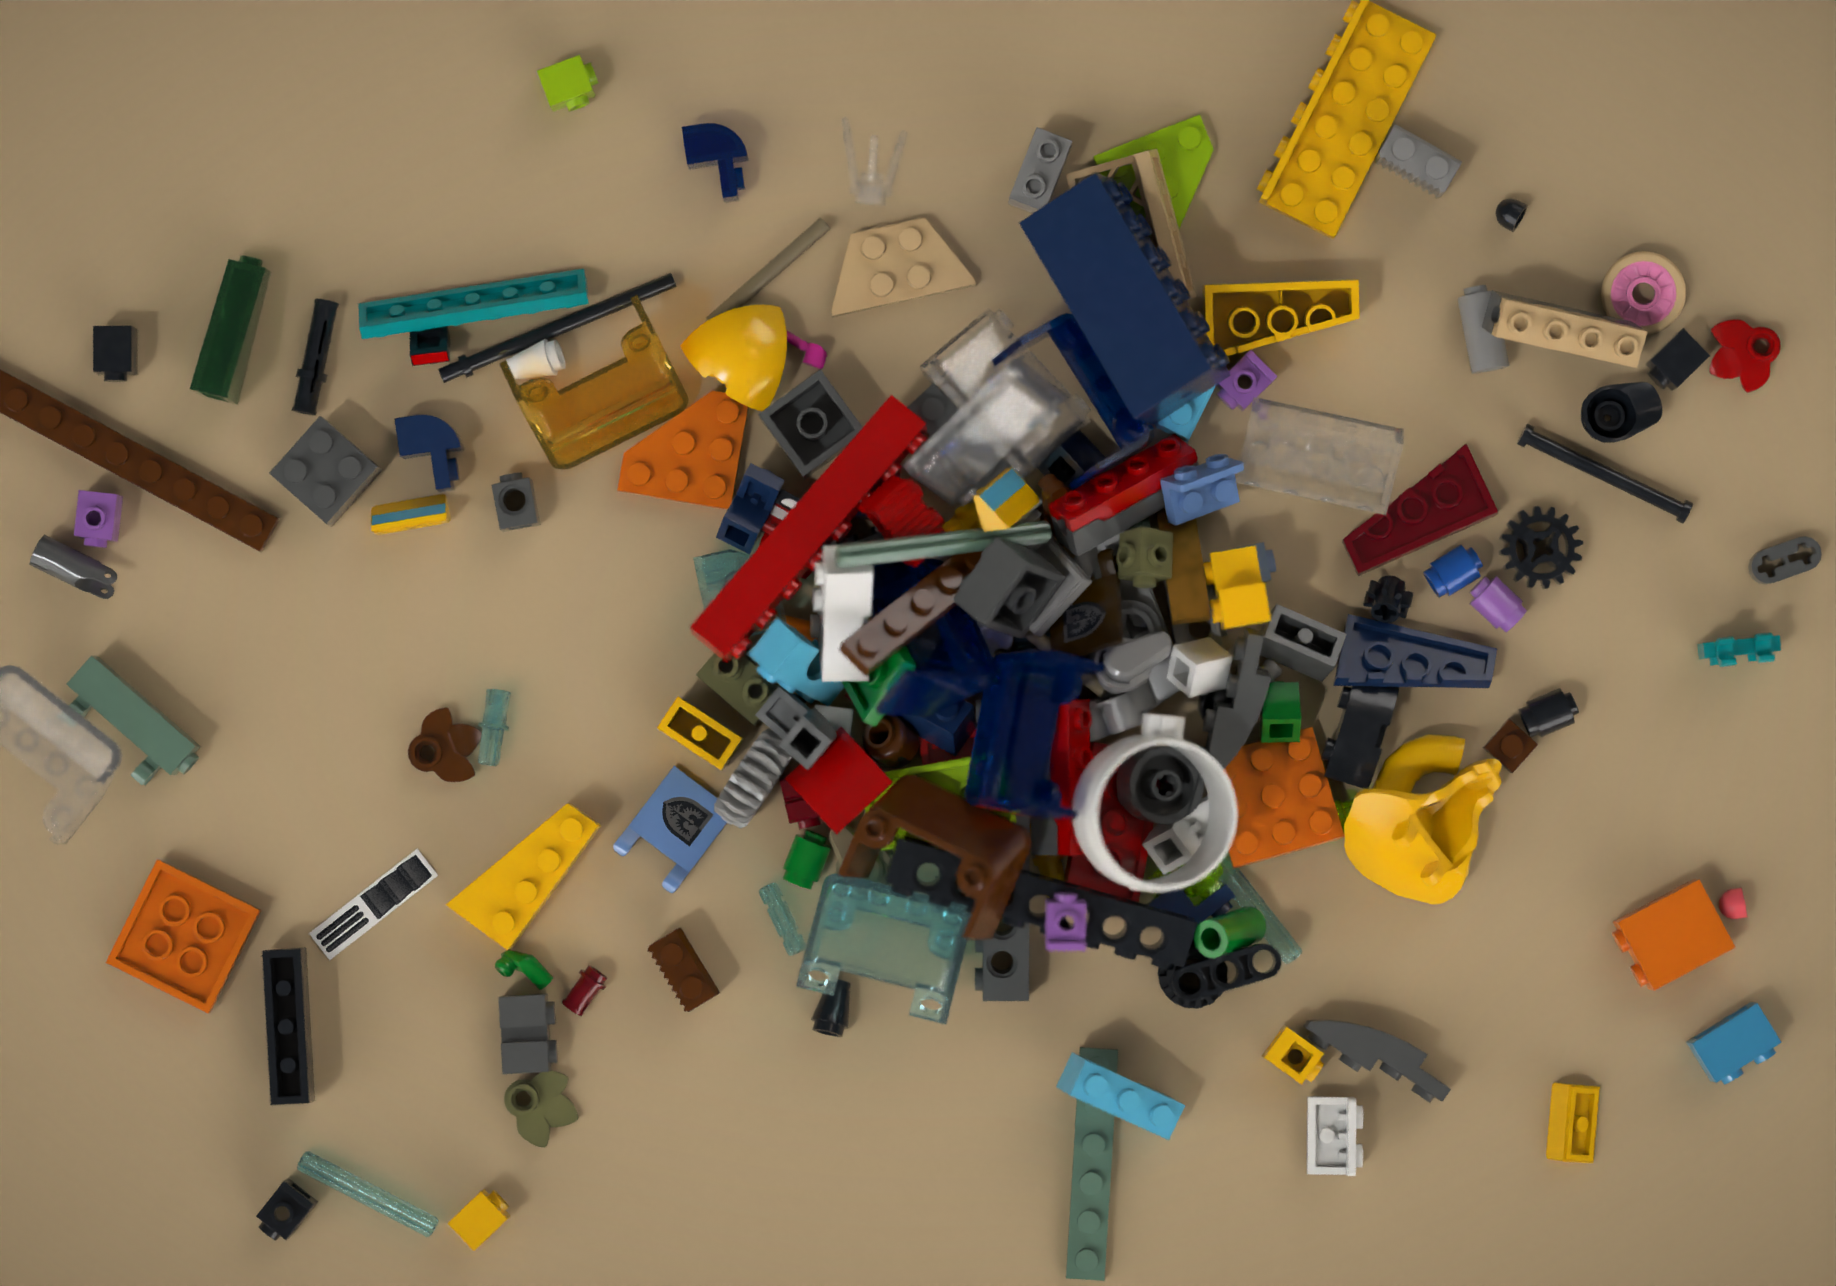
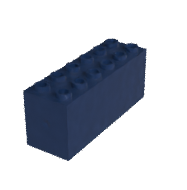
[1019,172,1231,424]

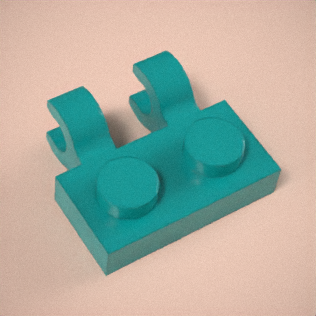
[1697,633,1781,667]

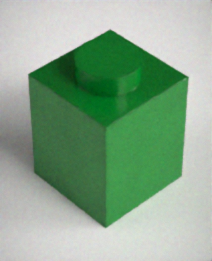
[1259,681,1301,743]

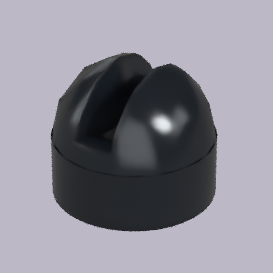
[1496,198,1528,232]

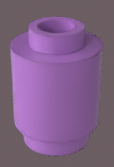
[1470,576,1527,632]

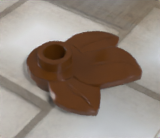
[408,707,482,782]

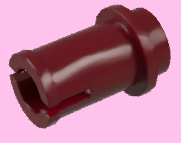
[562,965,607,1016]

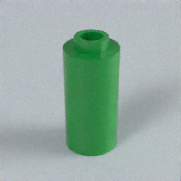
[1194,906,1266,958]

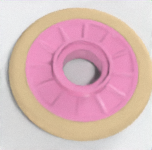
[1601,251,1686,334]

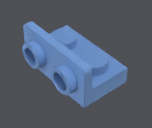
[1160,454,1244,525]

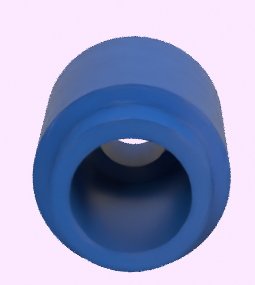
[1423,545,1483,598]

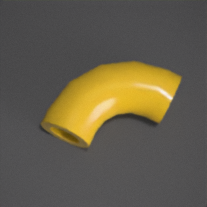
[1373,734,1465,793]

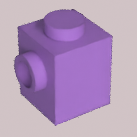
[74,490,123,548]

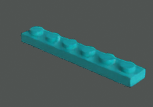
[358,268,589,339]

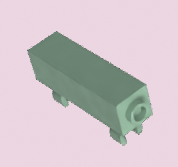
[61,655,201,786]

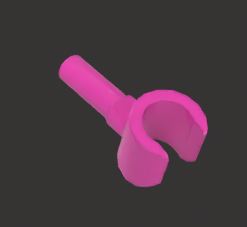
[787,331,827,369]

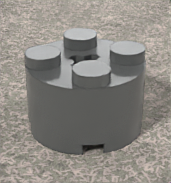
[1116,745,1204,824]

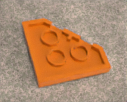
[617,390,749,510]

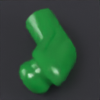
[495,950,553,990]

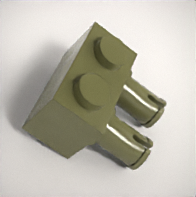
[696,649,779,725]

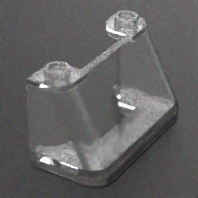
[920,308,1091,481]

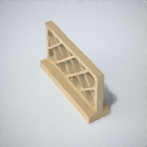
[1066,149,1197,299]

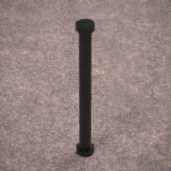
[1517,424,1693,524]

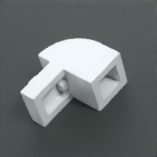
[1142,796,1209,875]

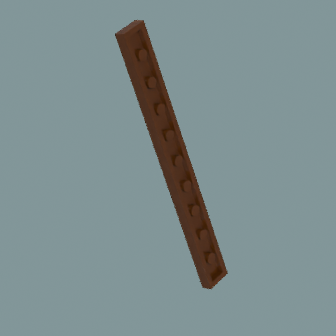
[0,369,280,552]

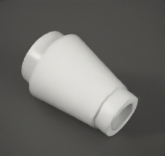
[506,339,565,380]

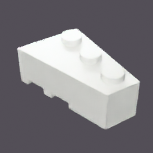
[810,545,873,682]

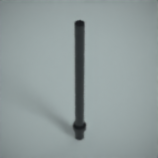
[438,273,677,383]

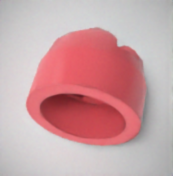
[1719,887,1748,920]

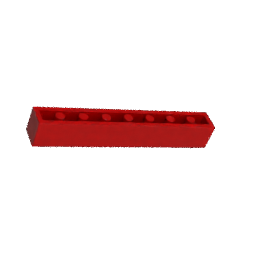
[690,394,928,663]

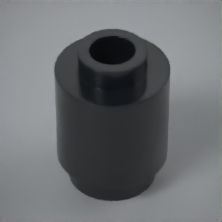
[1519,688,1579,738]

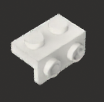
[1307,1096,1363,1176]

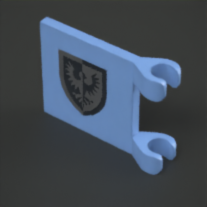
[613,766,727,893]

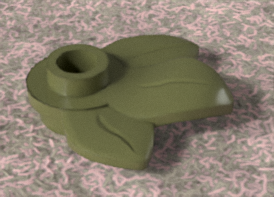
[504,1070,578,1148]

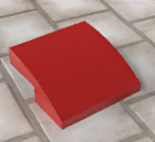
[785,726,893,835]

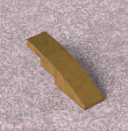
[1155,508,1211,625]

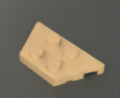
[831,217,976,317]

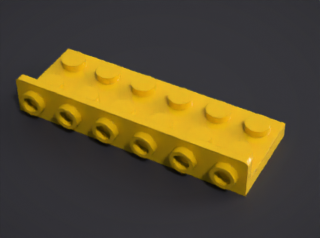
[1256,0,1437,240]

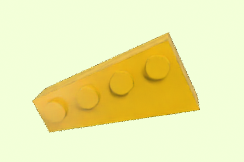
[1203,279,1360,356]
[446,803,601,950]

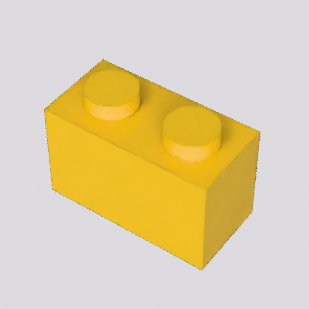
[657,696,744,771]

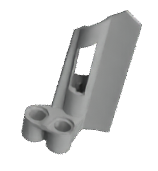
[1073,528,1180,743]

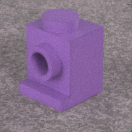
[1216,350,1277,412]
[1045,892,1086,951]

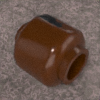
[862,714,919,768]

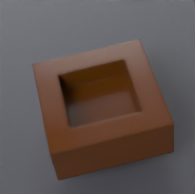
[1483,719,1538,773]

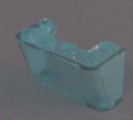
[796,873,971,1025]

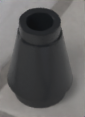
[811,978,851,1037]

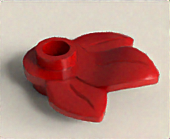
[1709,319,1781,393]

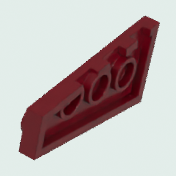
[1342,444,1498,576]

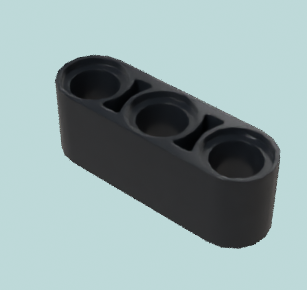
[1170,943,1282,1001]

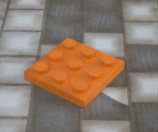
[1224,727,1344,869]
[105,859,262,1014]

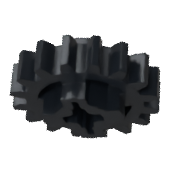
[1499,506,1583,589]

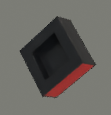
[409,326,450,366]

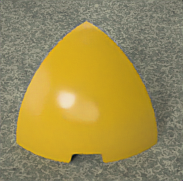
[680,304,787,412]

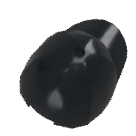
[1581,382,1663,443]

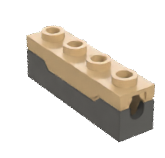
[1482,290,1648,368]

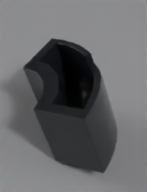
[1321,686,1400,789]

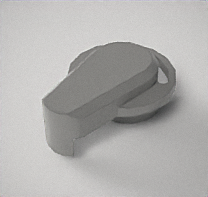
[1094,631,1171,693]

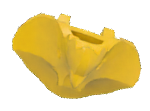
[1344,759,1502,905]

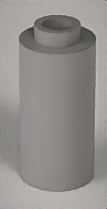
[1457,285,1509,374]

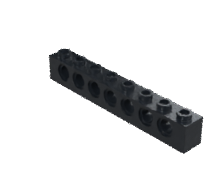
[885,834,1197,970]

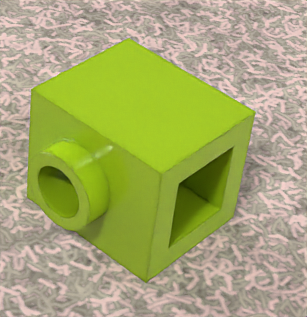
[537,55,599,112]

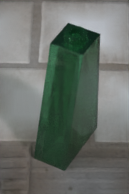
[190,255,271,405]

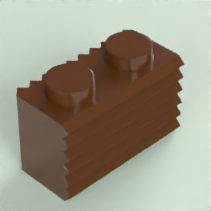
[648,927,720,1012]

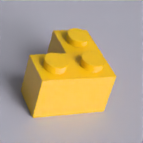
[1203,545,1271,630]

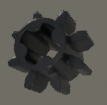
[1363,575,1413,623]

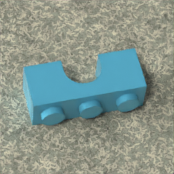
[748,618,844,706]
[1056,1052,1185,1140]

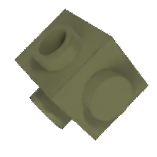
[1117,526,1173,588]

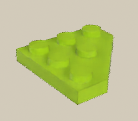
[1093,114,1214,245]

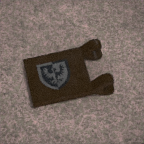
[1050,548,1123,663]

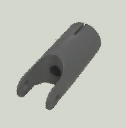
[29,535,117,599]

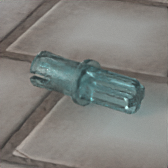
[478,689,511,766]

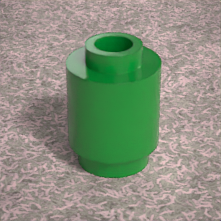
[783,830,831,889]

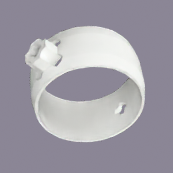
[1072,713,1237,892]

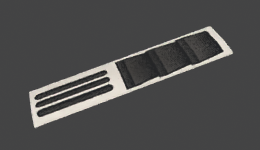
[309,849,438,960]

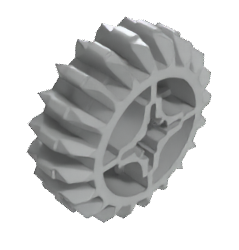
[714,729,793,829]

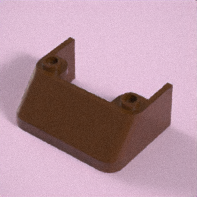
[838,775,1031,939]

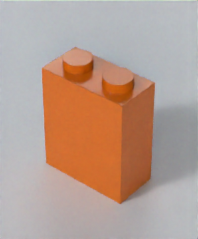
[1612,879,1736,991]

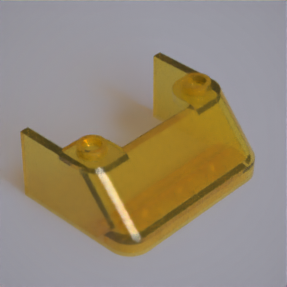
[500,295,688,470]

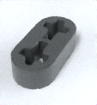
[1748,536,1822,584]

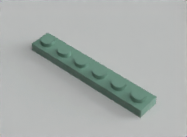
[1066,1047,1118,1281]

